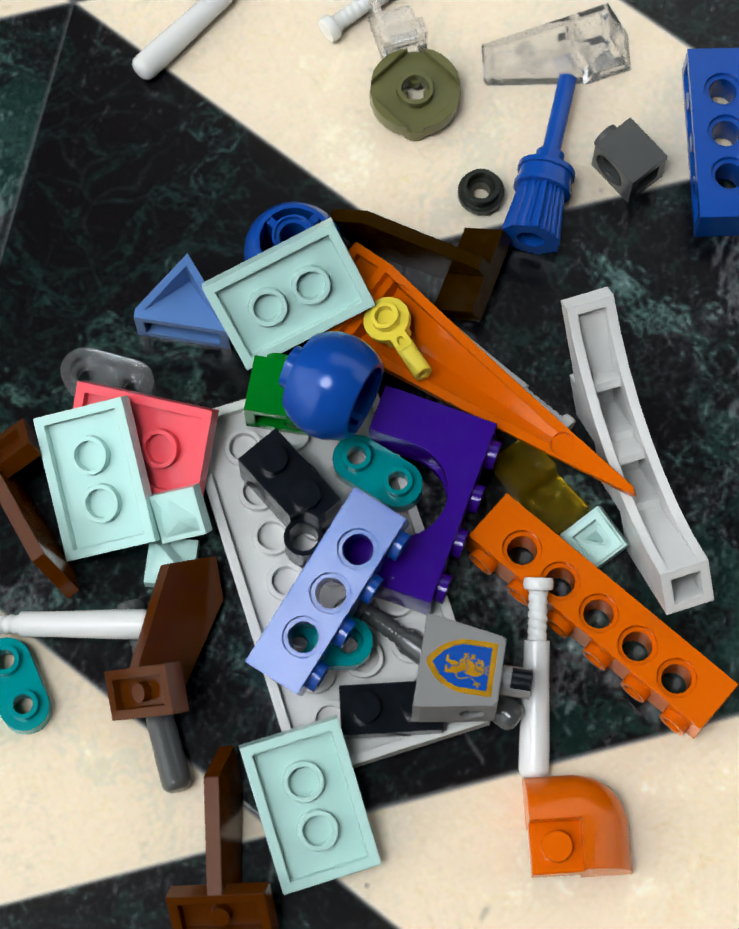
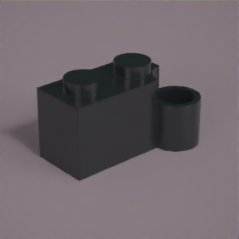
[238,428,341,567]

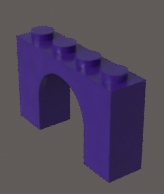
[332,385,502,615]

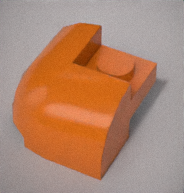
[522,775,633,878]

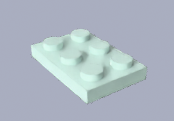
[201,217,376,370]
[33,396,161,562]
[238,715,381,895]

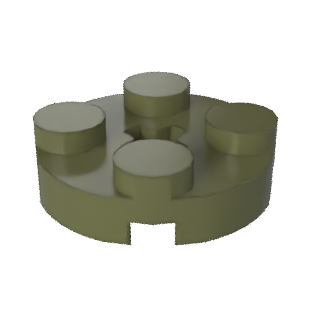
[370,48,461,141]

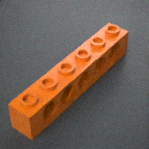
[467,493,739,739]

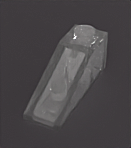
[481,3,631,86]

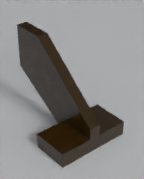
[331,209,512,321]

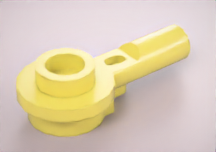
[363,297,432,381]

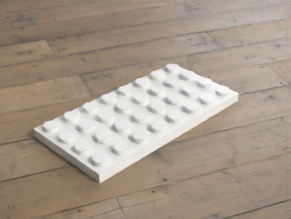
[205,393,490,768]

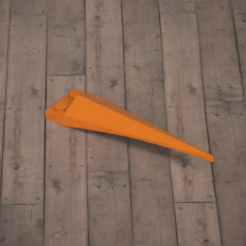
[324,242,637,496]

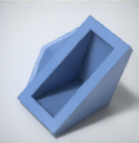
[133,253,232,349]

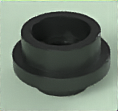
[458,169,504,215]

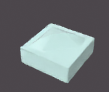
[149,483,213,544]
[560,506,629,569]
[144,539,200,588]

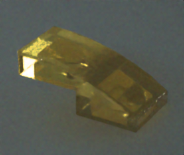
[493,440,589,536]

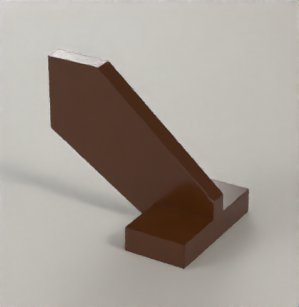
[0,418,80,599]
[104,556,223,721]
[165,745,279,929]

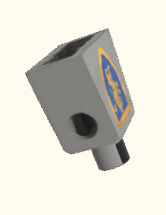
[411,613,533,722]

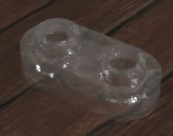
[60,347,156,396]

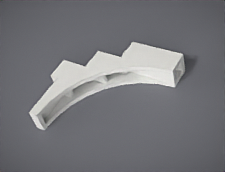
[561,287,714,615]

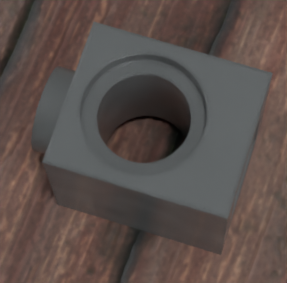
[591,117,668,203]

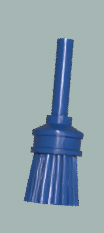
[501,73,577,255]

